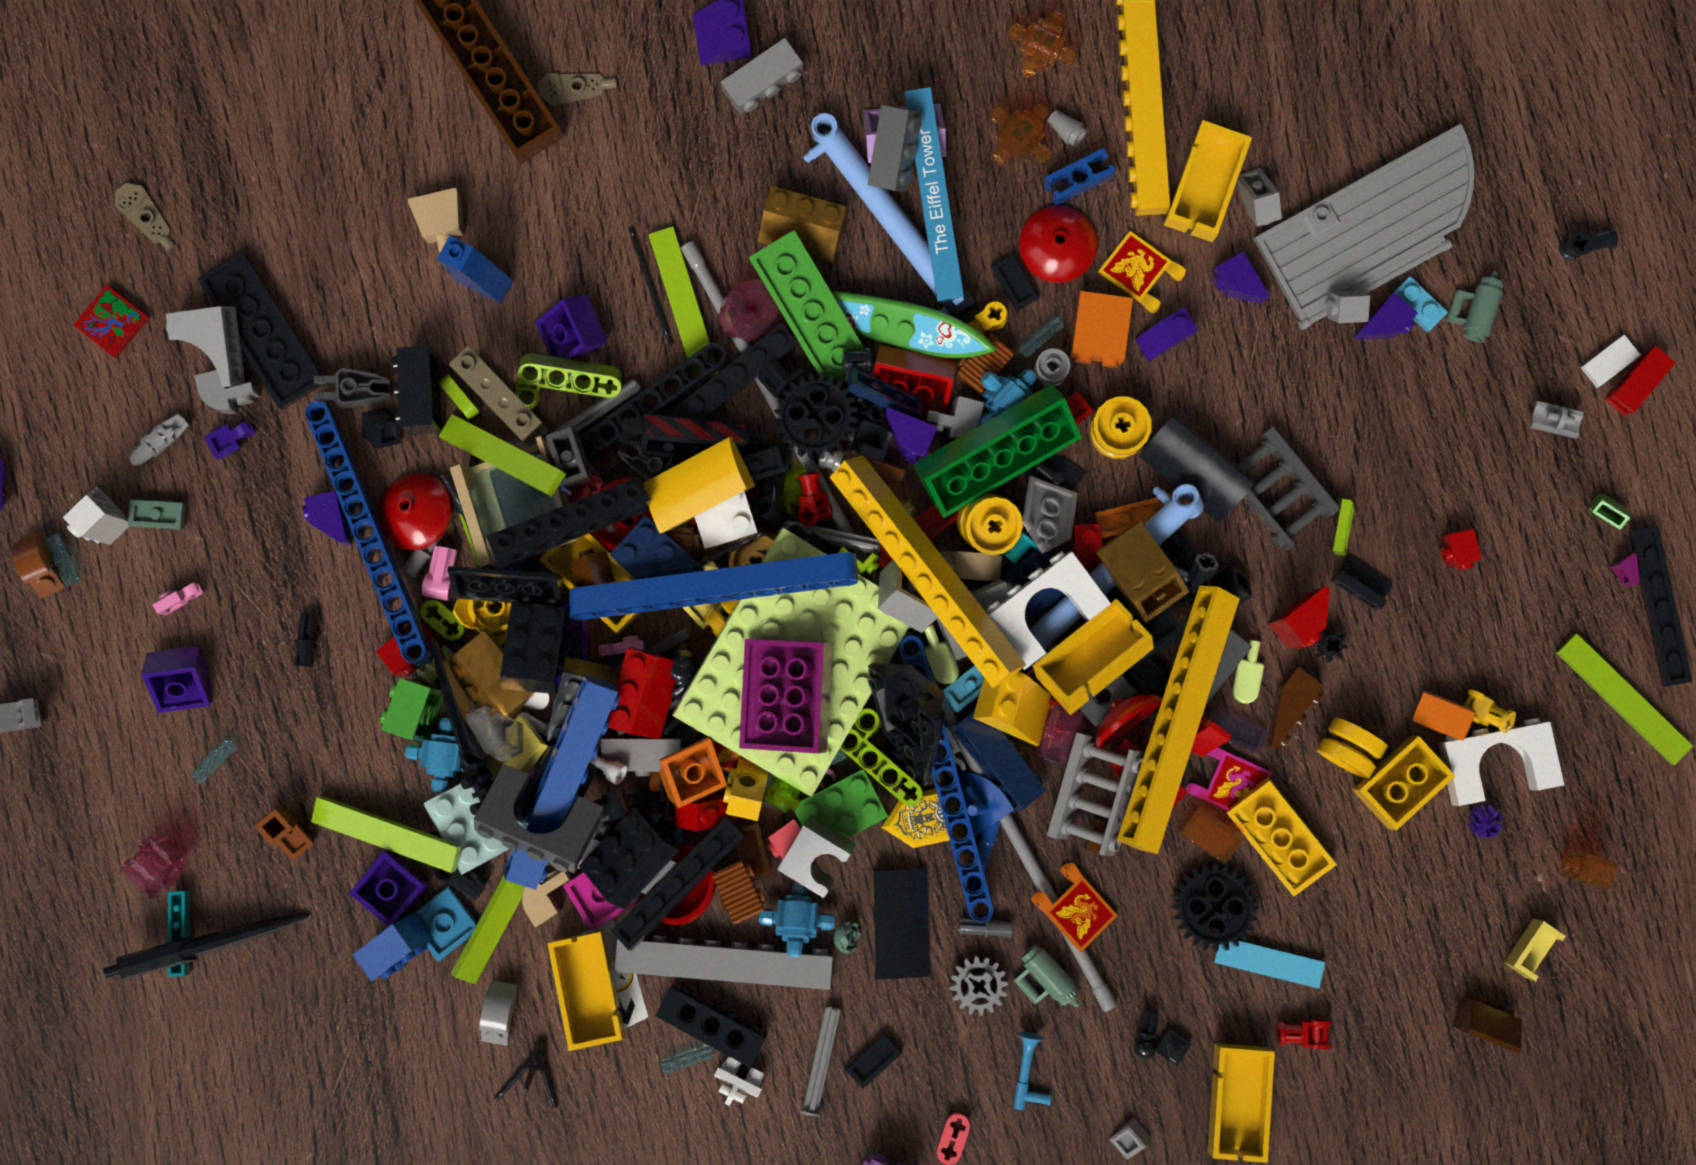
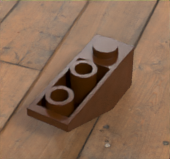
[1266,667,1324,750]

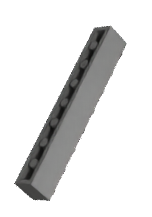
[614,935,833,990]

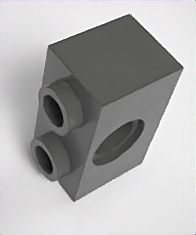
[546,426,594,491]
[1078,675,1136,727]

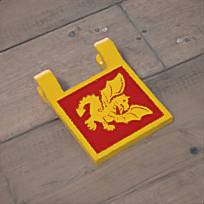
[1098,231,1186,314]

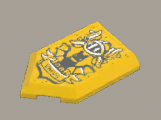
[881,789,965,848]

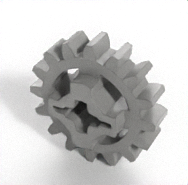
[949,955,1008,1016]

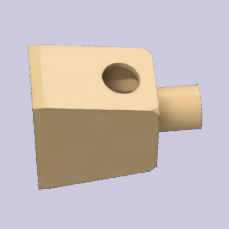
[407,188,463,254]

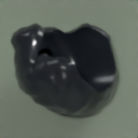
[665,648,700,702]

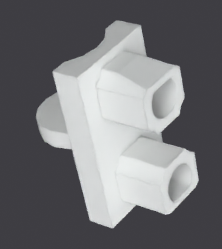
[714,1057,764,1106]

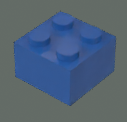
[353,912,433,982]

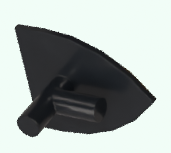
[1023,455,1086,491]

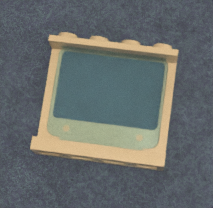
[450,436,578,569]

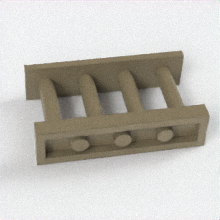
[449,346,551,447]

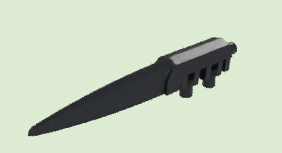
[431,639,498,815]
[103,913,310,981]

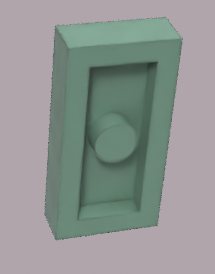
[128,500,186,530]

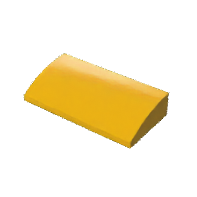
[644,437,755,534]
[1226,777,1337,897]

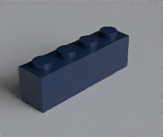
[950,708,1046,813]

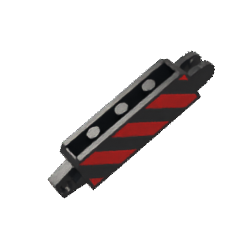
[619,414,768,459]

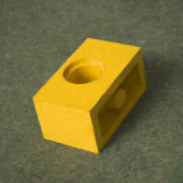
[723,758,769,821]

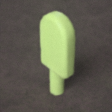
[924,624,959,685]
[1232,640,1264,704]

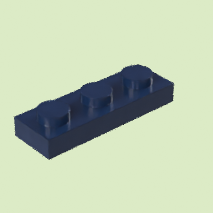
[847,367,923,419]

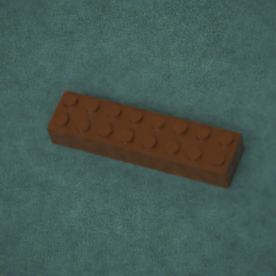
[414,0,564,165]

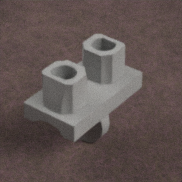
[1529,401,1584,439]

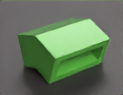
[1588,493,1631,530]

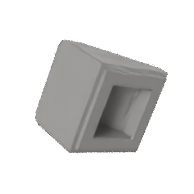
[1109,1118,1151,1160]

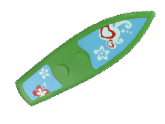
[832,291,996,358]

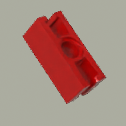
[1605,346,1676,416]

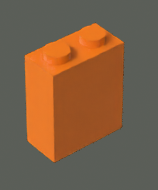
[1070,291,1133,368]

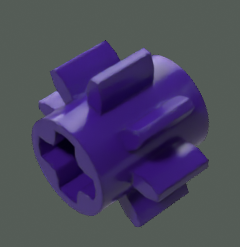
[1467,805,1503,838]

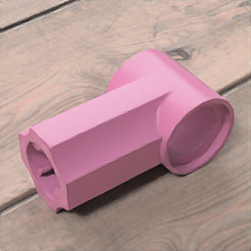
[422,546,458,601]

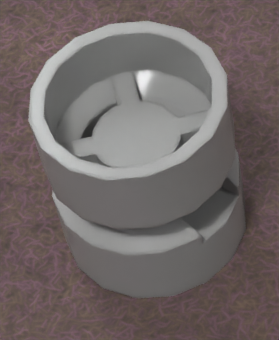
[1033,348,1070,388]

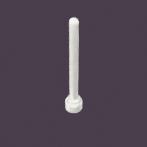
[520,712,628,785]

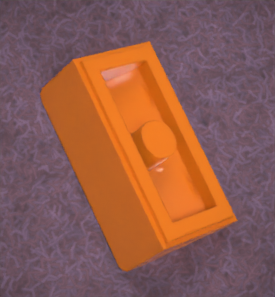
[1413,690,1476,741]

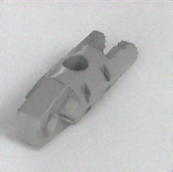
[129,412,189,466]

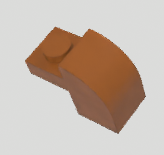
[12,532,65,599]
[254,805,315,861]

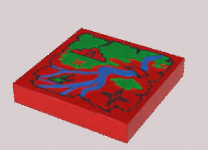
[74,285,149,359]

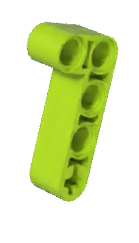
[515,353,622,409]
[840,708,924,807]

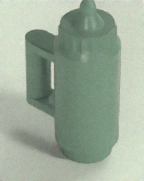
[1446,271,1503,343]
[1013,944,1079,1007]

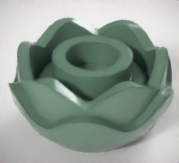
[834,920,861,954]

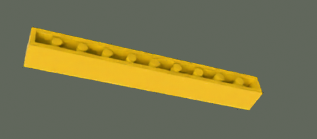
[1115,0,1170,216]
[830,455,1026,688]
[1117,585,1240,854]

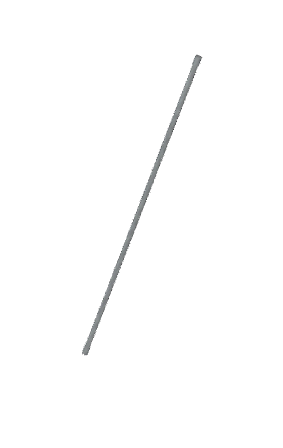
[681,241,1118,1012]

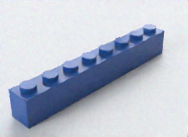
[503,674,620,890]

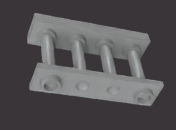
[1047,732,1145,856]

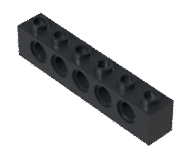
[486,477,650,570]

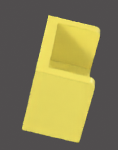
[1504,919,1566,981]

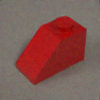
[1071,524,1102,574]
[1189,717,1232,757]

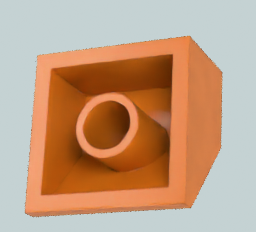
[659,737,727,808]

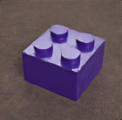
[349,850,431,927]

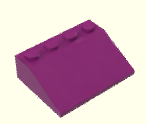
[739,639,833,754]

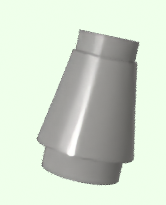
[1047,110,1087,147]

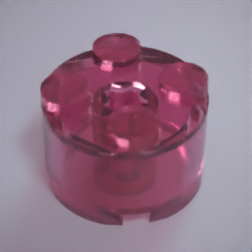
[719,280,779,342]
[121,836,189,899]

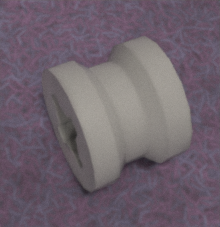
[818,448,846,473]

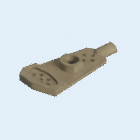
[537,73,617,107]
[115,183,176,251]

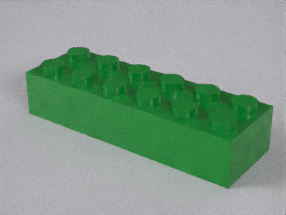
[913,384,1082,518]

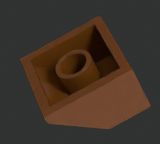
[1452,995,1522,1054]

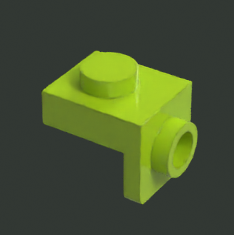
[838,547,880,577]

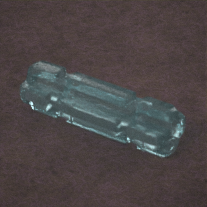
[1018,316,1064,358]
[190,739,236,784]
[661,1045,713,1074]

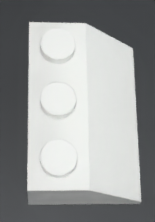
[695,492,757,549]

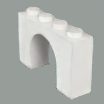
[985,551,1111,670]
[1438,718,1564,806]

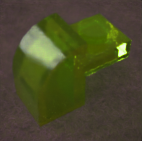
[763,775,801,814]

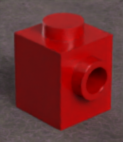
[1441,529,1482,571]

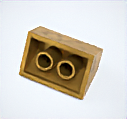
[758,186,847,264]
[448,628,536,728]

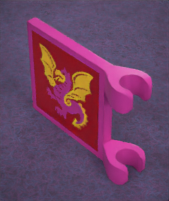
[1186,748,1272,811]

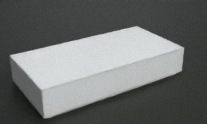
[1581,335,1640,388]

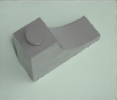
[166,306,245,387]

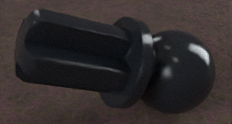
[1134,1009,1158,1060]

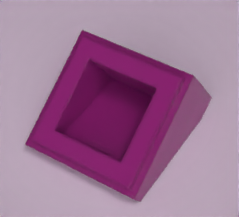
[1610,552,1639,587]

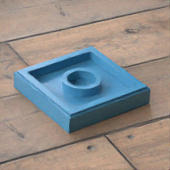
[415,886,478,962]

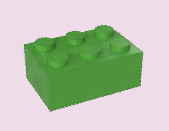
[380,678,443,741]
[792,769,888,838]

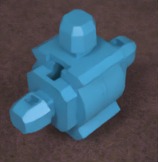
[980,369,1038,425]
[405,718,467,793]
[759,881,835,958]

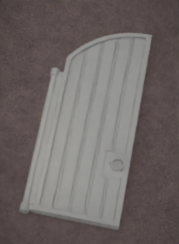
[1253,124,1474,330]

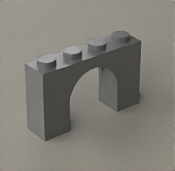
[474,764,604,873]

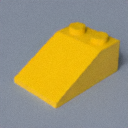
[973,672,1052,746]

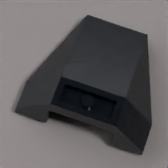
[868,663,945,787]

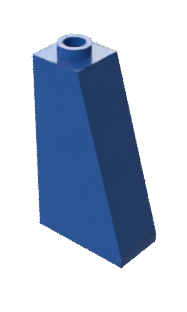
[437,235,514,304]

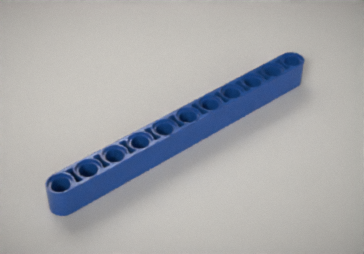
[305,401,432,666]
[569,552,858,620]
[899,636,993,923]

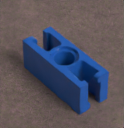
[1043,148,1116,205]

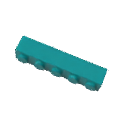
[168,890,190,977]

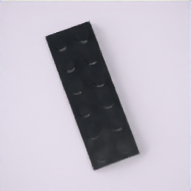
[197,251,322,410]

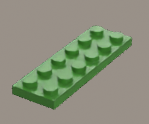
[748,230,875,385]

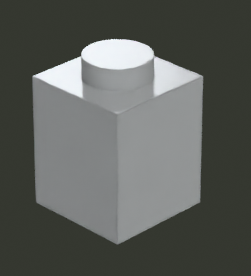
[1326,291,1370,323]

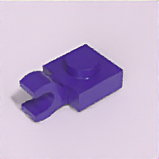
[204,422,256,461]

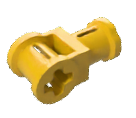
[968,302,1007,336]
[1463,689,1516,733]

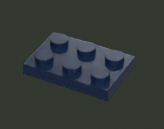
[609,515,705,580]

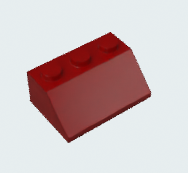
[873,345,957,416]
[1268,585,1330,649]
[607,646,676,739]

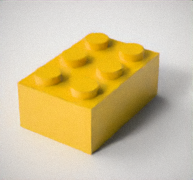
[1352,736,1455,831]

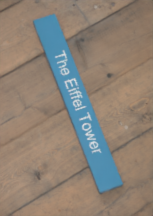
[904,87,964,302]

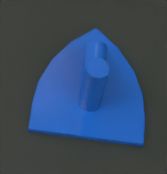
[958,771,1015,838]

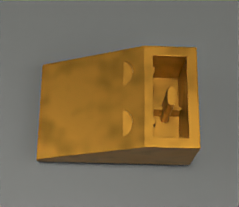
[1096,521,1189,623]

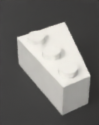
[63,486,129,545]

